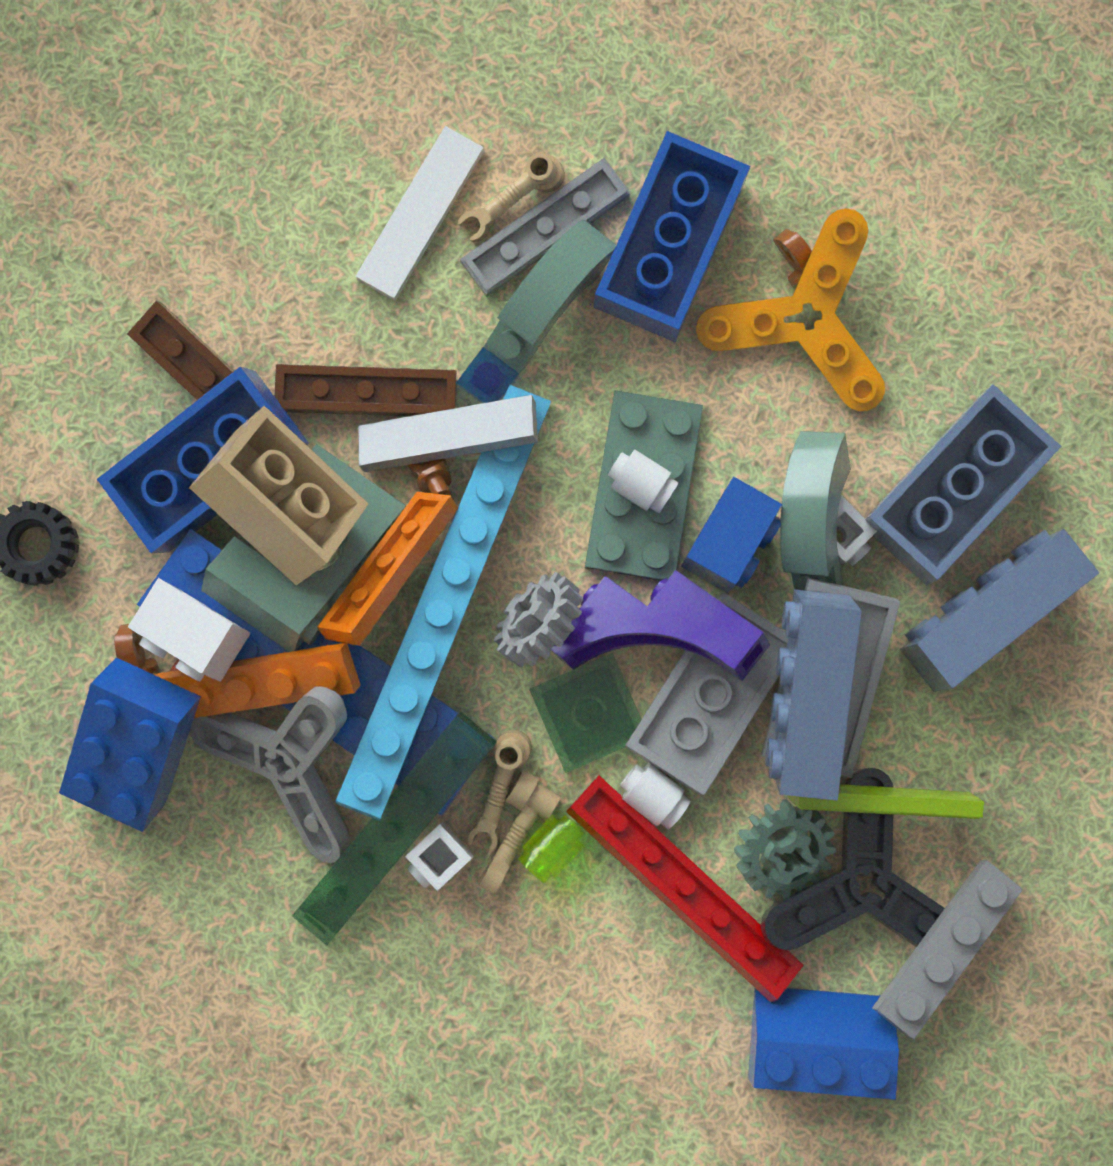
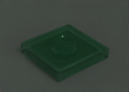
[529,653,641,773]

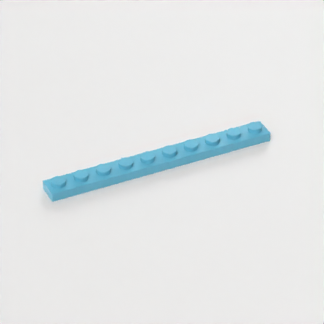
[336,385,551,821]

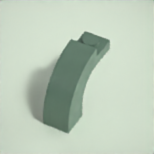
[484,219,616,374]
[780,431,851,590]

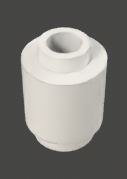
[608,449,678,513]
[620,763,690,829]

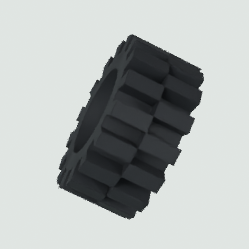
[0,501,79,586]

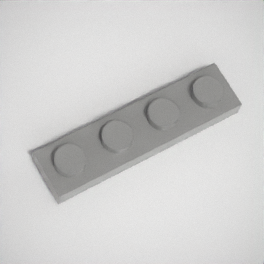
[872,860,1023,1040]

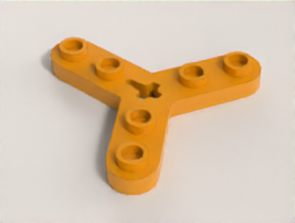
[696,208,885,411]

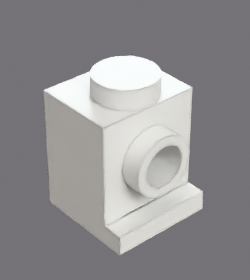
[837,495,877,566]

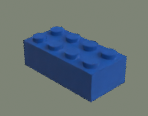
[594,131,751,342]
[97,366,309,553]

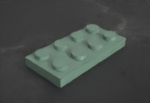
[585,390,703,581]

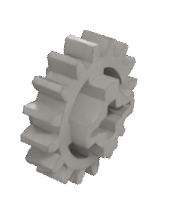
[494,572,583,667]

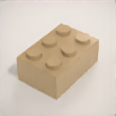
[189,406,369,586]

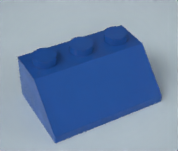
[748,987,899,1100]

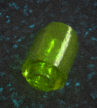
[518,814,586,884]

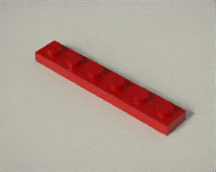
[566,775,804,1002]

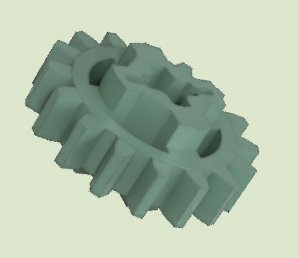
[734,799,836,899]

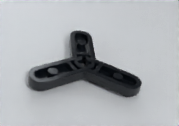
[761,768,945,950]

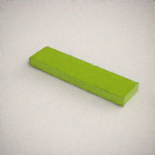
[788,784,984,819]

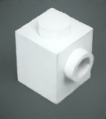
[405,822,474,891]

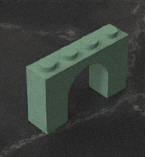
[201,444,406,652]

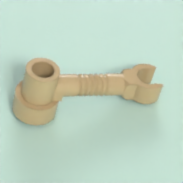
[458,153,565,242]
[468,730,532,854]
[478,770,560,894]

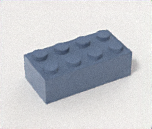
[865,384,1062,586]
[900,529,1099,692]
[765,589,862,801]

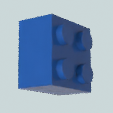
[681,476,782,593]

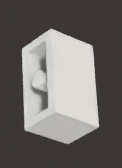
[128,578,250,682]

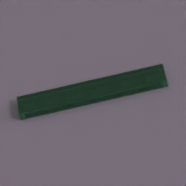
[292,711,497,946]

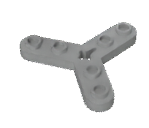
[189,686,351,863]

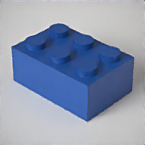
[59,657,201,832]

